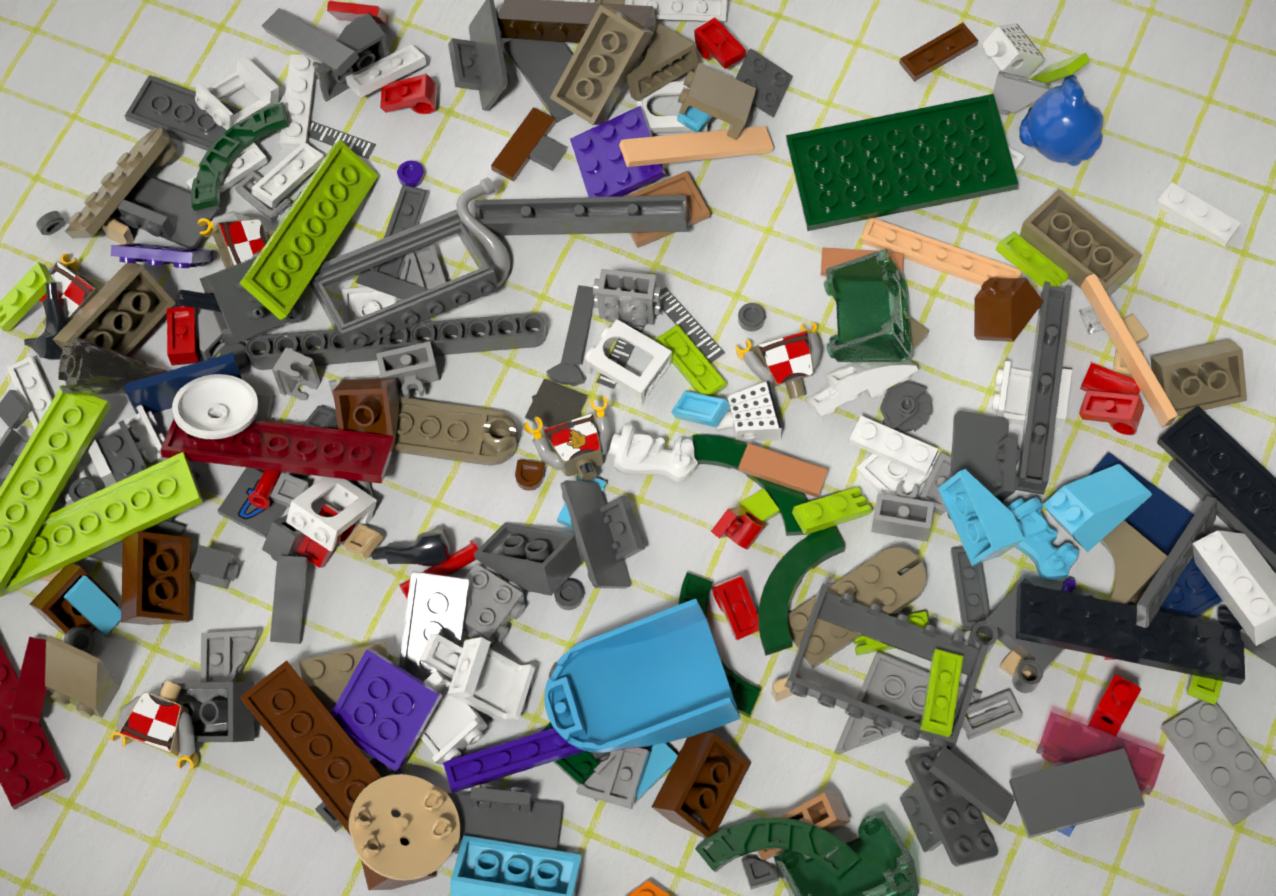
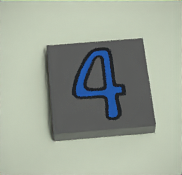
[218,467,287,538]

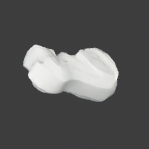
[608,423,698,482]

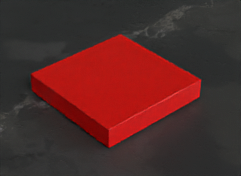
[327,1,388,25]

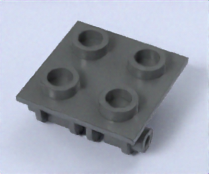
[735,48,793,117]

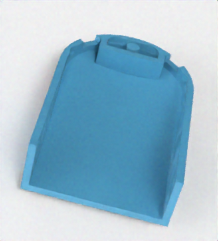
[544,599,741,753]

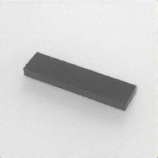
[373,185,428,279]

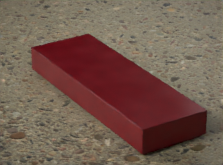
[10,637,47,723]

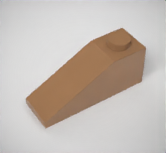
[758,792,851,861]

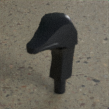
[24,282,68,360]
[371,525,450,567]

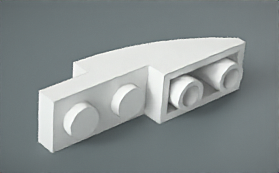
[806,357,918,417]

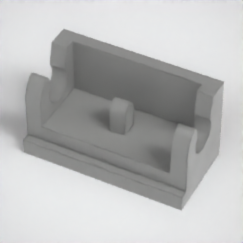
[272,347,320,400]

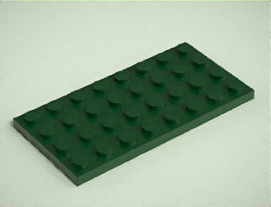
[786,94,1018,231]

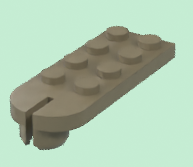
[65,127,177,239]
[393,397,518,466]
[788,547,927,669]

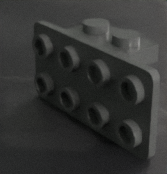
[448,0,509,111]
[110,175,219,249]
[947,411,1020,519]
[560,480,645,589]
[899,749,998,867]
[447,784,562,854]

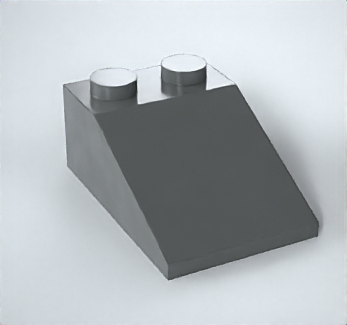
[316,13,389,102]
[474,522,582,596]
[162,682,254,742]

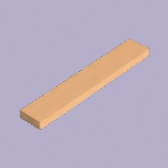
[619,126,774,167]
[860,218,1022,286]
[1081,274,1178,428]

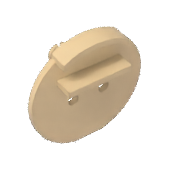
[349,774,460,880]

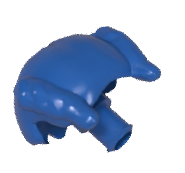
[1019,74,1103,166]

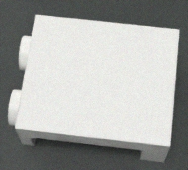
[992,360,1072,431]
[87,405,168,488]
[448,637,535,722]
[419,671,488,765]

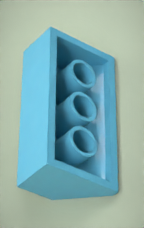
[450,835,582,896]

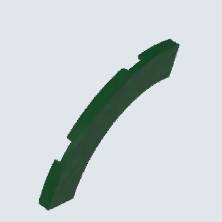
[191,102,289,211]
[693,435,814,536]
[758,526,844,656]
[679,572,761,718]
[695,818,863,880]

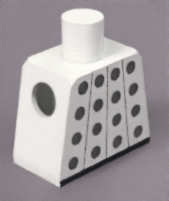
[983,23,1045,78]
[715,381,782,442]

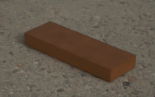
[899,22,978,82]
[491,107,556,182]

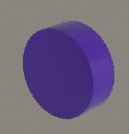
[397,160,424,188]

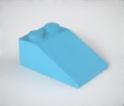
[1043,464,1152,552]
[937,469,1025,566]

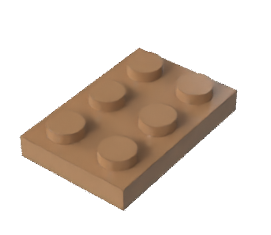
[625,171,710,248]

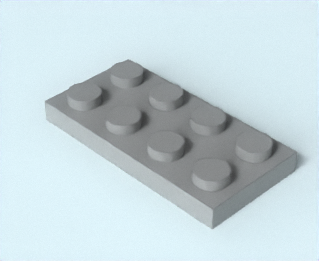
[1161,701,1276,826]

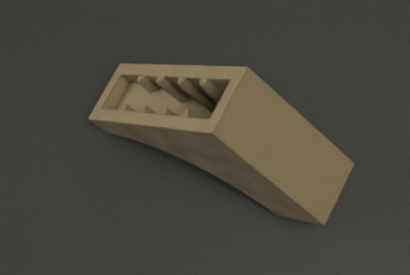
[627,22,698,101]
[1100,520,1168,606]

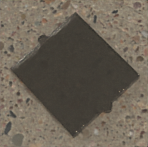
[525,379,588,428]

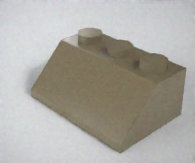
[1151,339,1247,416]
[299,642,390,714]

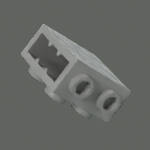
[593,269,661,326]
[463,563,525,648]

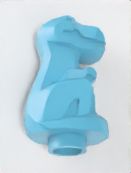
[1007,497,1079,581]

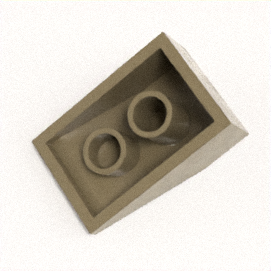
[45,636,119,718]

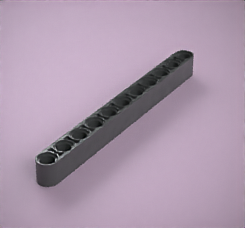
[246,313,546,370]

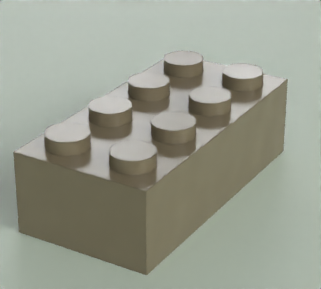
[550,5,654,125]
[1020,189,1142,297]
[53,263,176,381]

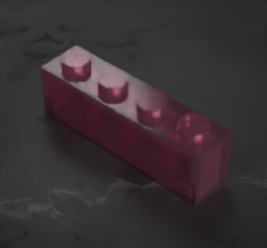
[1036,712,1165,795]

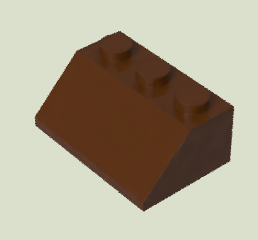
[121,531,190,625]
[651,732,751,839]

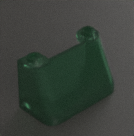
[824,249,913,362]
[774,811,919,896]

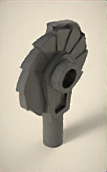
[880,382,932,432]

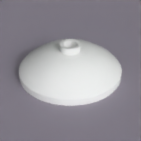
[172,374,258,439]

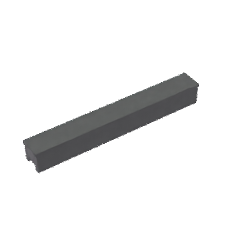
[475,195,690,236]
[1017,282,1072,495]

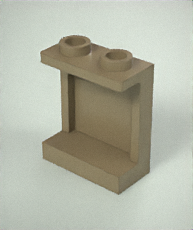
[678,63,756,140]

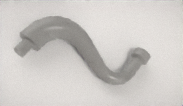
[456,177,510,296]

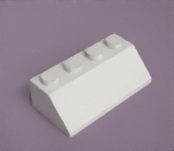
[1192,530,1276,646]

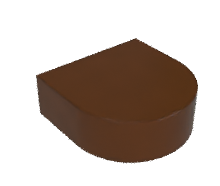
[515,460,546,491]

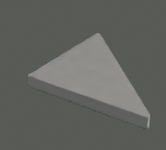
[834,652,982,755]

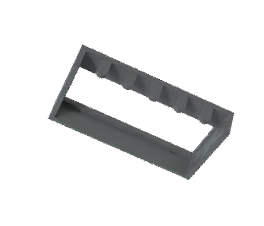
[310,210,498,352]
[784,583,989,750]

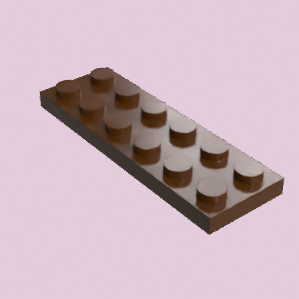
[239,660,382,836]

